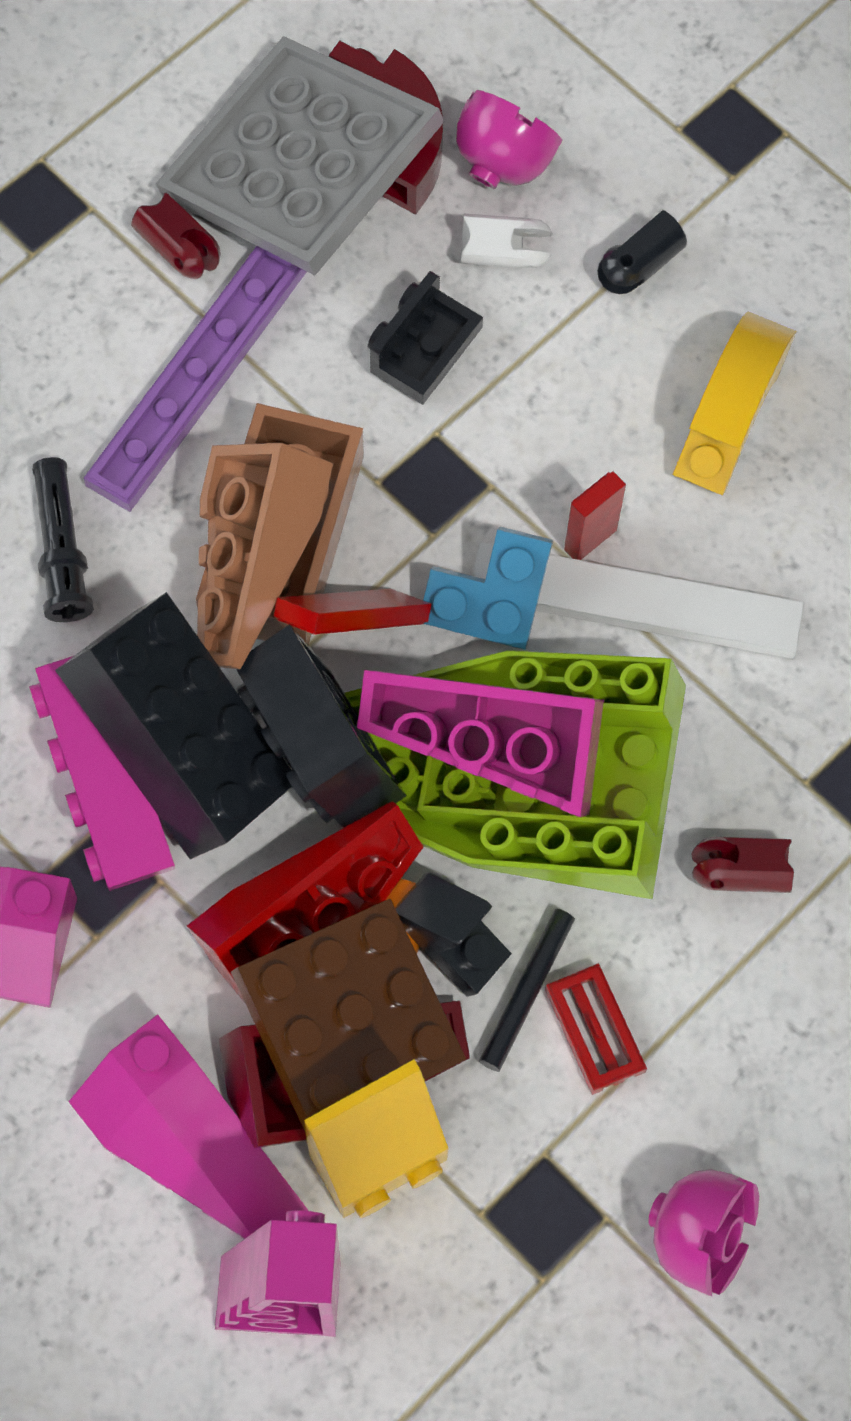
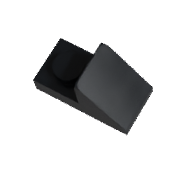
[395,872,512,997]

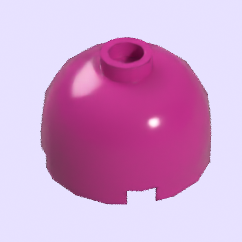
[456,90,562,189]
[648,1169,760,1296]

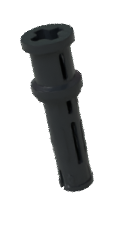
[32,457,94,623]

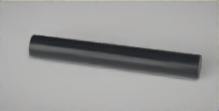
[479,909,575,1072]

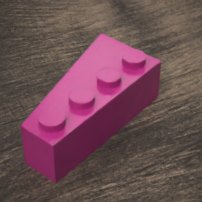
[29,655,175,891]
[357,670,604,817]
[215,1211,341,1337]

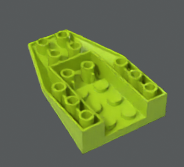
[344,650,686,900]

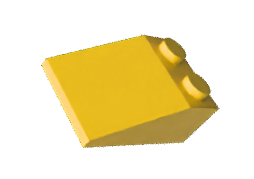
[304,1059,449,1218]

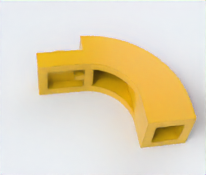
[672,311,797,495]

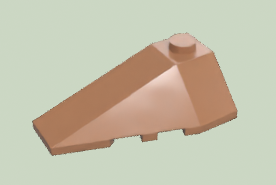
[197,443,333,669]

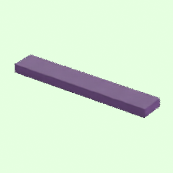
[84,246,307,512]

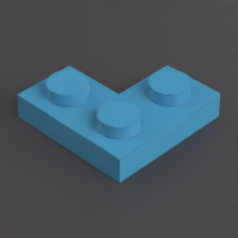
[423,527,553,650]

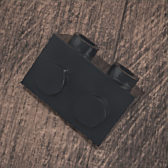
[367,271,483,405]

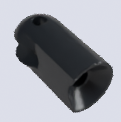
[597,210,687,294]

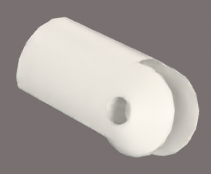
[461,213,553,268]

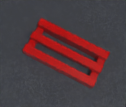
[545,963,647,1095]

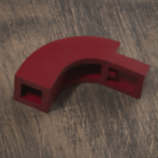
[329,40,443,215]

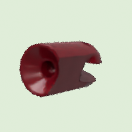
[131,192,221,280]
[691,837,794,893]

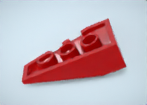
[187,801,424,1003]

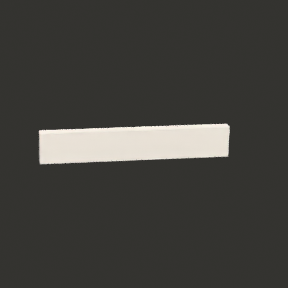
[472,541,804,659]

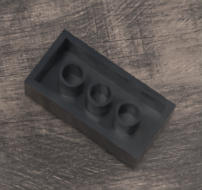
[55,592,292,859]

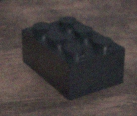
[236,624,407,828]

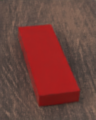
[274,588,431,635]

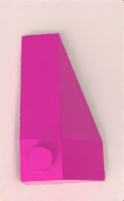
[68,1014,308,1239]

